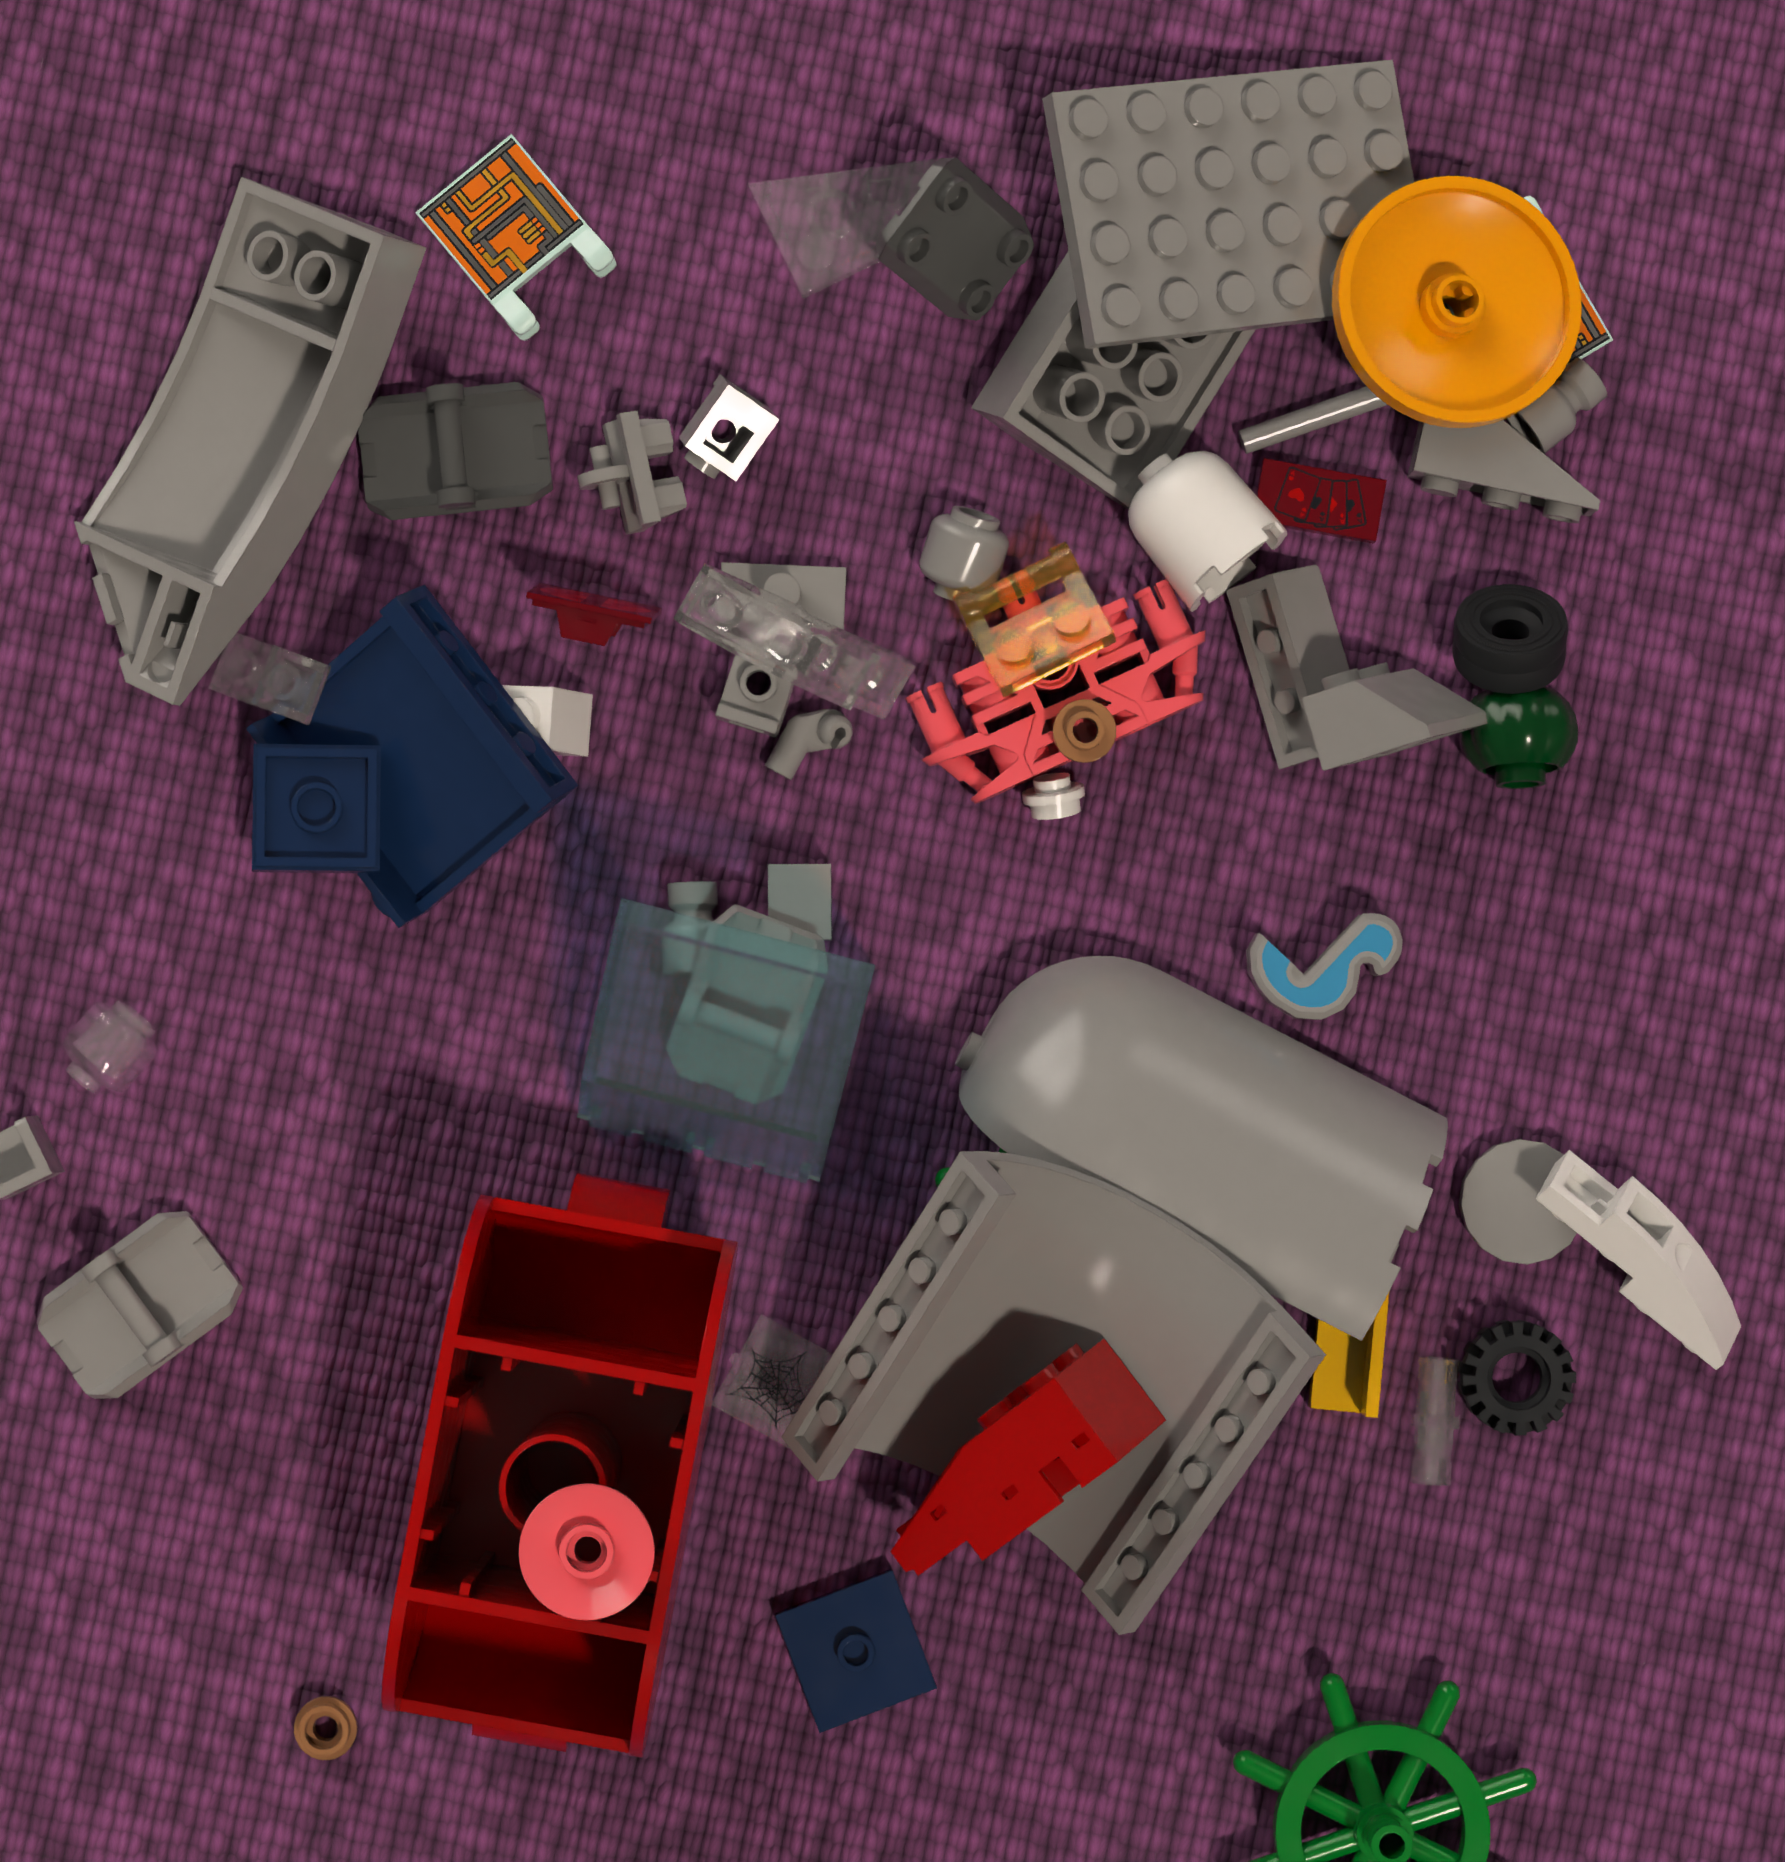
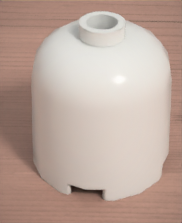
[1128,451,1287,612]

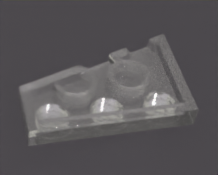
[748,158,940,299]

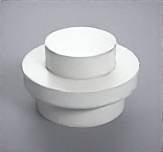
[1022,773,1085,820]

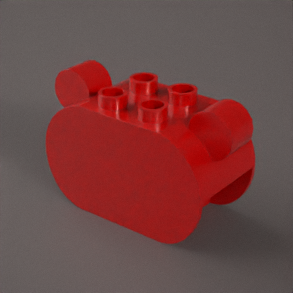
[381,1173,738,1758]

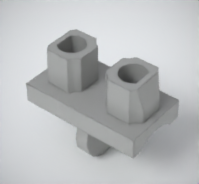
[577,411,687,535]

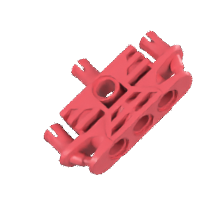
[905,573,1206,804]

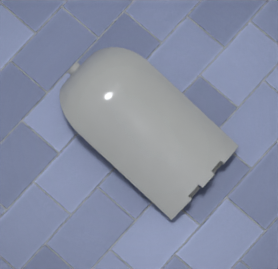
[955,956,1448,1341]

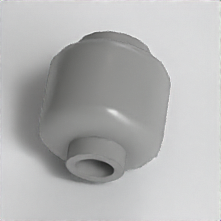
[919,506,1009,603]

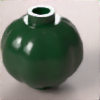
[1459,686,1578,789]

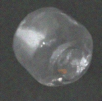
[63,999,157,1094]

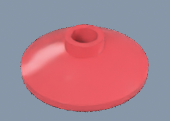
[519,1483,655,1620]

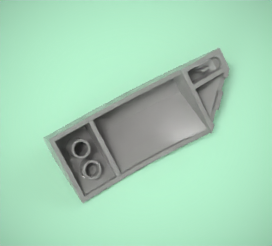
[74,177,426,706]

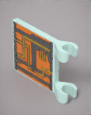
[415,134,617,341]

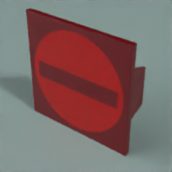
[526,583,662,646]

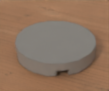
[1459,1139,1577,1265]

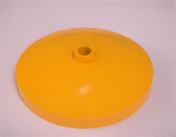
[1332,176,1582,428]

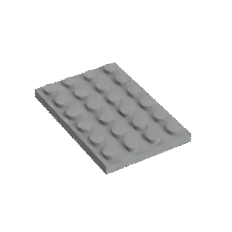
[1042,60,1414,349]

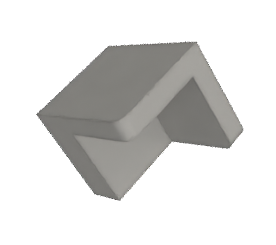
[768,864,832,941]
[0,1115,65,1200]

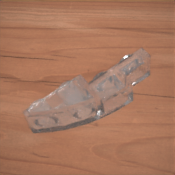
[674,563,916,720]

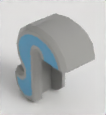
[1246,913,1403,1020]

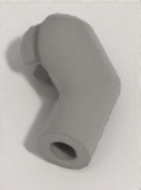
[764,709,853,780]

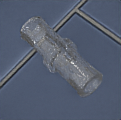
[1409,1356,1460,1486]

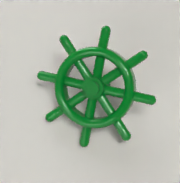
[1233,1673,1537,1862]

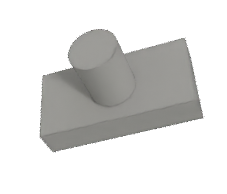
[719,562,846,632]

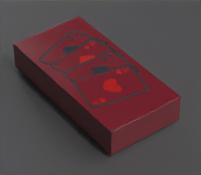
[1256,458,1387,544]

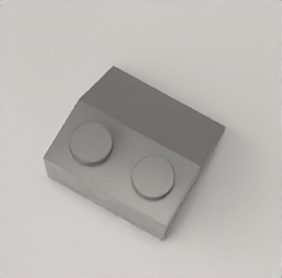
[1301,662,1487,771]

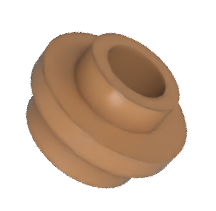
[1053,699,1116,763]
[294,1696,358,1760]

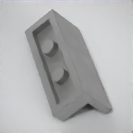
[1226,565,1349,769]

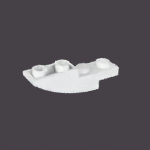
[1536,1150,1741,1370]

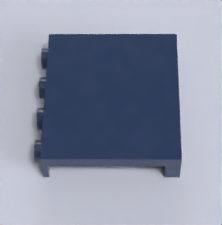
[246,584,579,928]

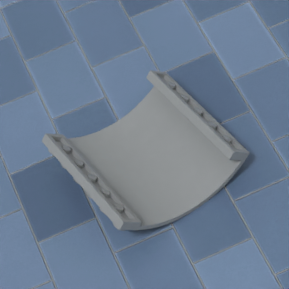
[781,1151,1326,1635]

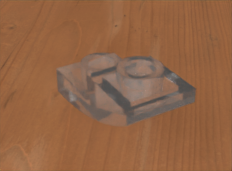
[208,633,332,725]

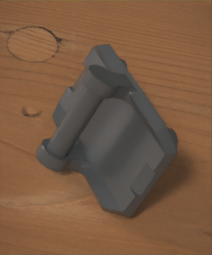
[876,157,1034,321]
[358,382,553,520]

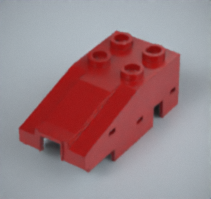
[890,1338,1166,1576]

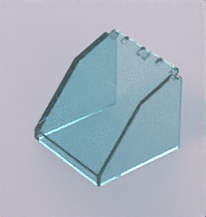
[577,898,876,1183]

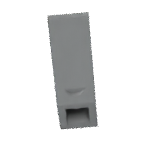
[1407,420,1600,523]

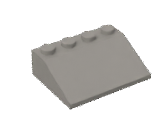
[971,251,1256,510]

